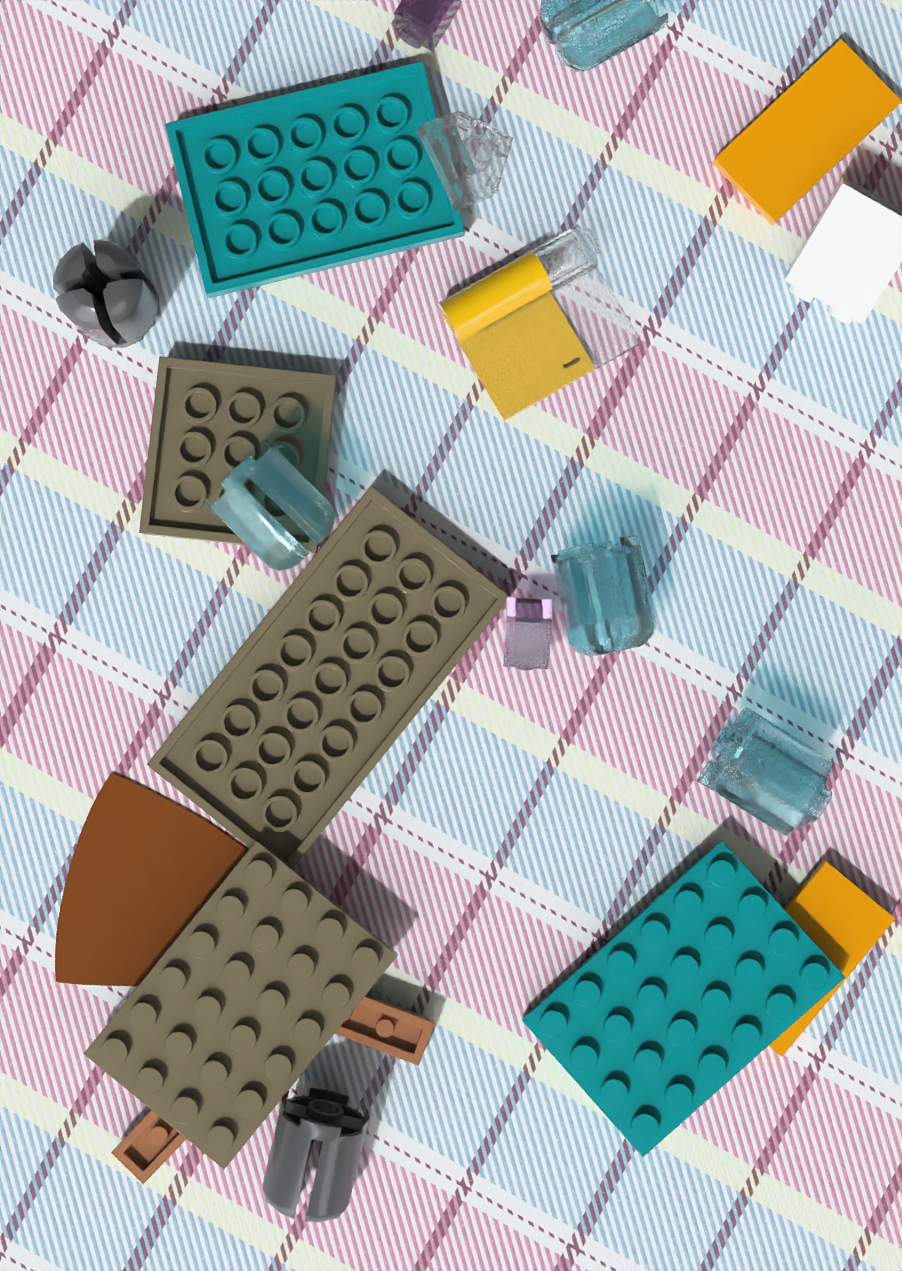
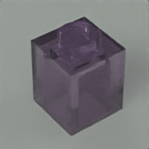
[394,0,460,52]
[503,597,552,670]

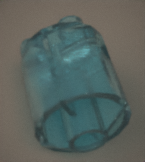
[697,707,832,836]

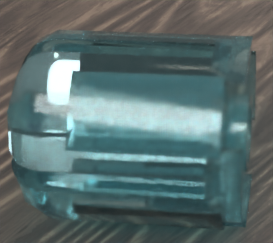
[540,0,668,73]
[203,439,335,571]
[550,536,657,657]

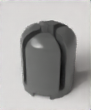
[53,239,159,348]
[263,1088,370,1222]

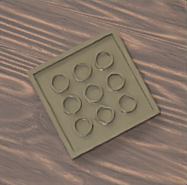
[139,356,337,553]

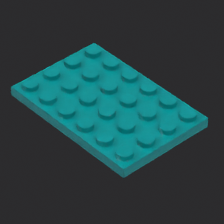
[165,61,465,298]
[522,840,845,1157]

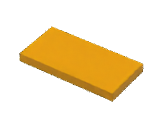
[712,39,902,226]
[769,860,895,1057]

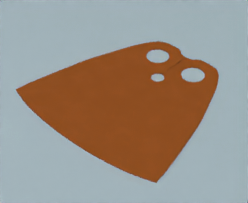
[55,772,248,986]

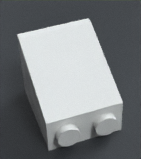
[785,176,902,325]

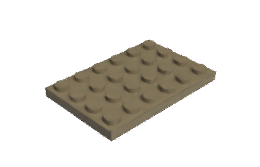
[83,839,398,1169]

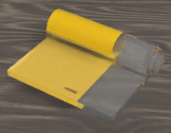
[438,225,642,421]

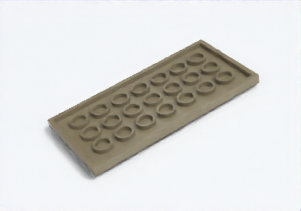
[146,486,510,868]

